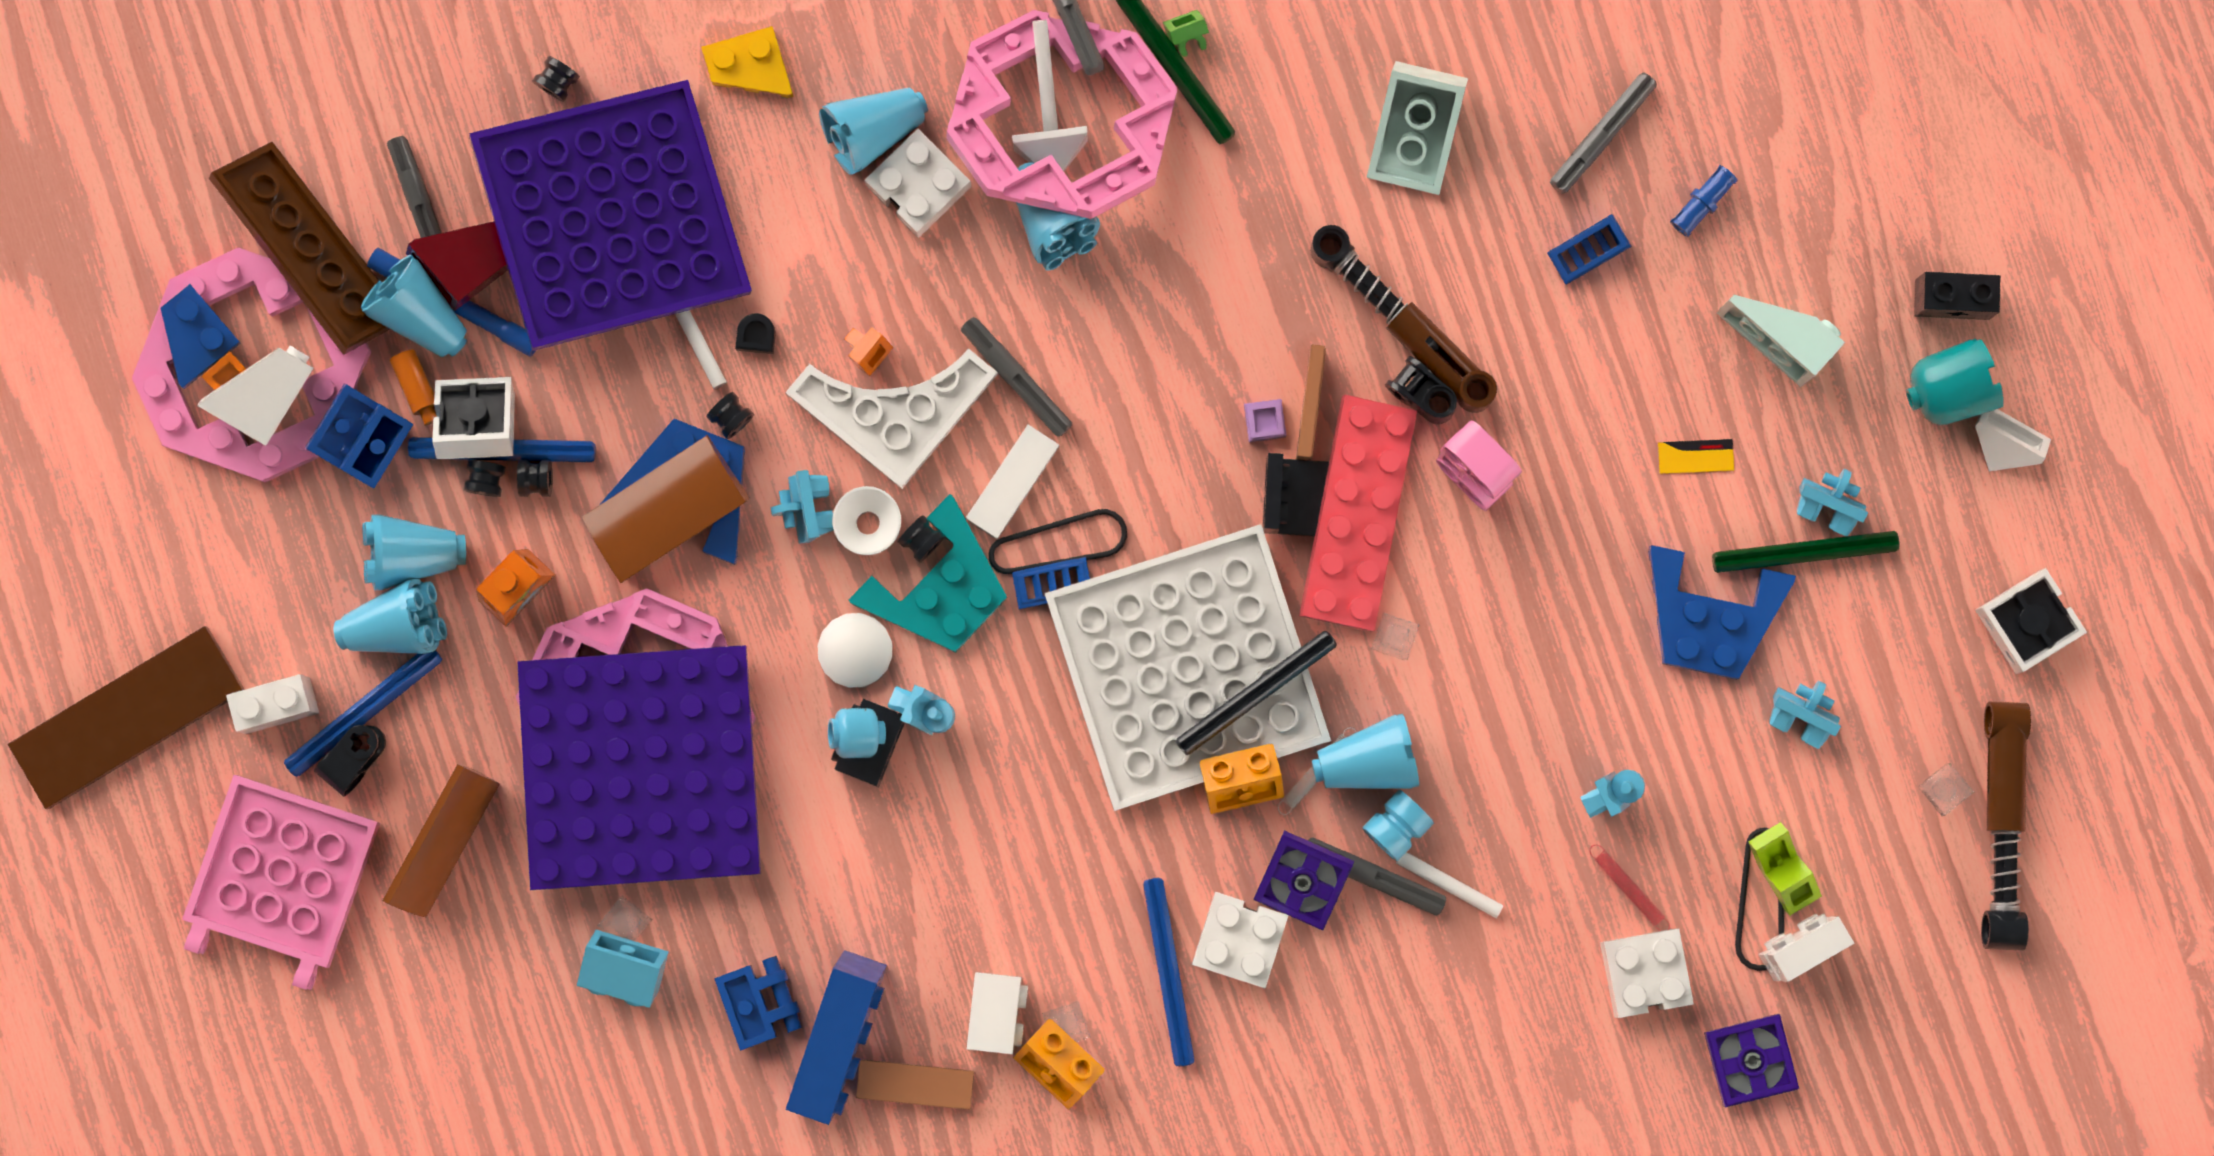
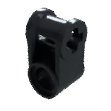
[1385,356,1457,424]
[314,725,386,797]

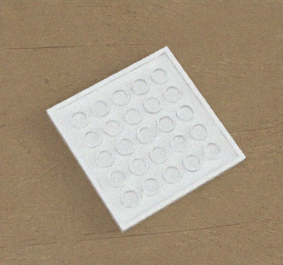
[1045,524,1331,811]

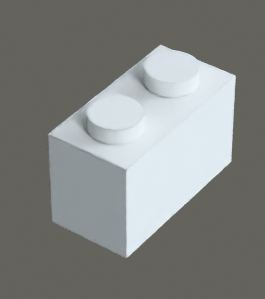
[226,674,320,734]
[967,972,1028,1054]

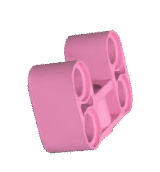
[1436,420,1522,511]

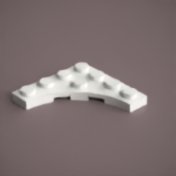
[785,348,998,489]

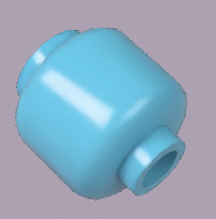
[828,708,886,758]

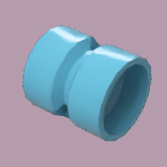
[1362,789,1434,862]

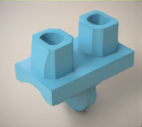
[1796,469,1868,536]
[770,470,834,544]
[1769,680,1841,749]
[888,685,955,735]
[1580,769,1645,818]

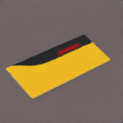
[1658,439,1734,474]

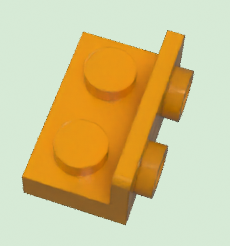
[1200,744,1284,814]
[1013,1019,1105,1110]

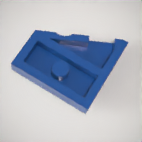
[160,284,241,389]

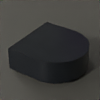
[735,313,776,354]

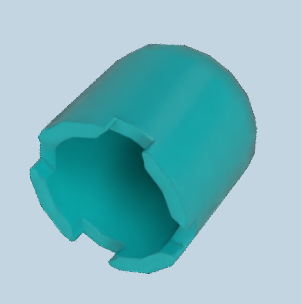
[1906,339,2004,426]

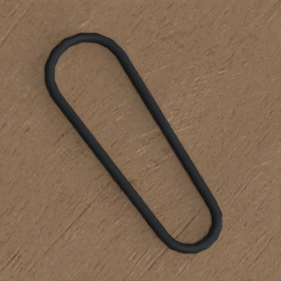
[988,509,1127,574]
[1735,828,1784,971]

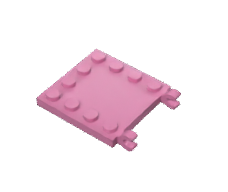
[182,775,380,990]

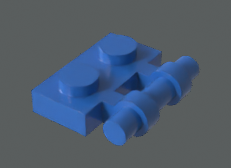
[714,956,802,1051]

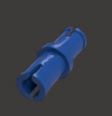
[1670,165,1738,237]

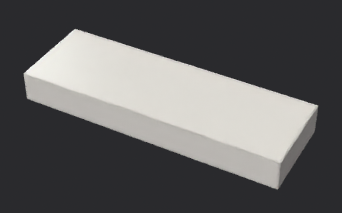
[966,424,1060,540]

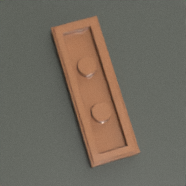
[1296,344,1326,460]
[856,1059,974,1110]

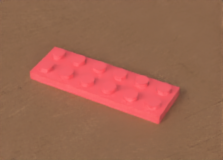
[1299,395,1417,632]

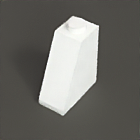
[197,346,313,446]

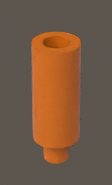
[389,349,437,426]

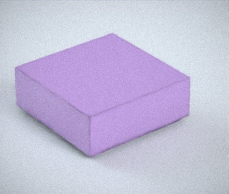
[1244,399,1287,442]

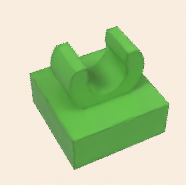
[1162,10,1209,57]

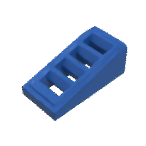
[1547,214,1632,285]
[1012,557,1090,609]

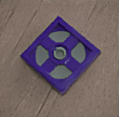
[1253,830,1354,930]
[1704,1014,1799,1108]

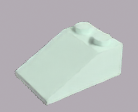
[1367,61,1468,195]
[1717,295,1845,387]

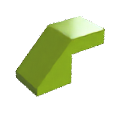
[1748,822,1822,916]

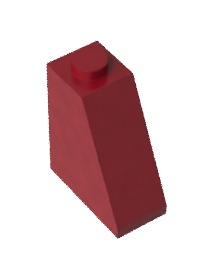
[406,221,508,311]

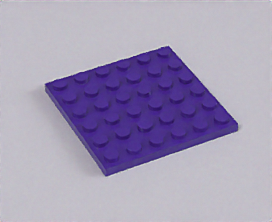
[469,80,752,351]
[517,645,761,890]

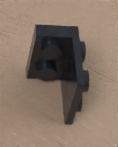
[1262,453,1329,536]

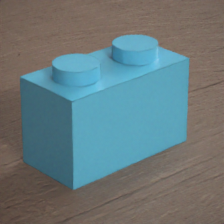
[577,929,669,1008]

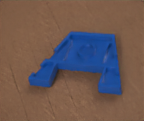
[600,419,745,565]
[1648,545,1796,680]

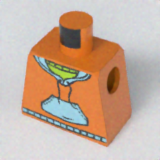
[476,549,556,627]

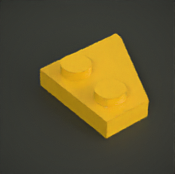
[701,26,794,98]

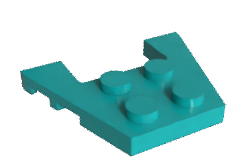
[848,494,1007,653]

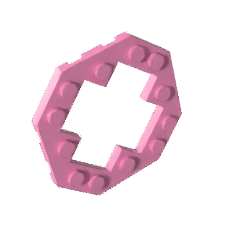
[946,10,1177,219]
[132,248,371,483]
[516,588,756,727]

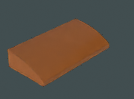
[582,435,750,583]
[382,764,500,917]

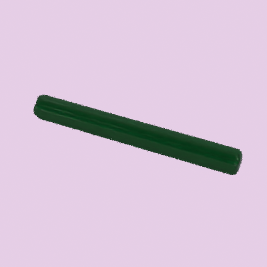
[1116,0,1235,144]
[1712,531,1900,573]

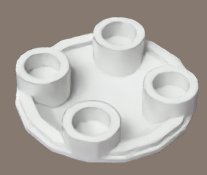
[818,613,893,688]

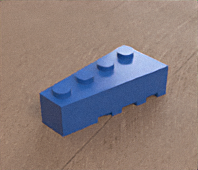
[785,950,887,1125]

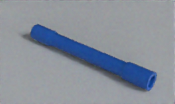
[367,247,536,357]

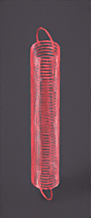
[1590,845,1670,931]

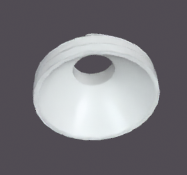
[832,486,901,555]

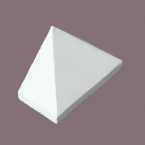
[1012,126,1088,171]
[1975,409,2051,472]

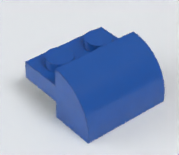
[305,384,413,489]

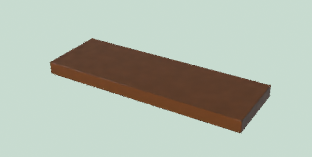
[209,142,390,355]
[8,626,245,809]

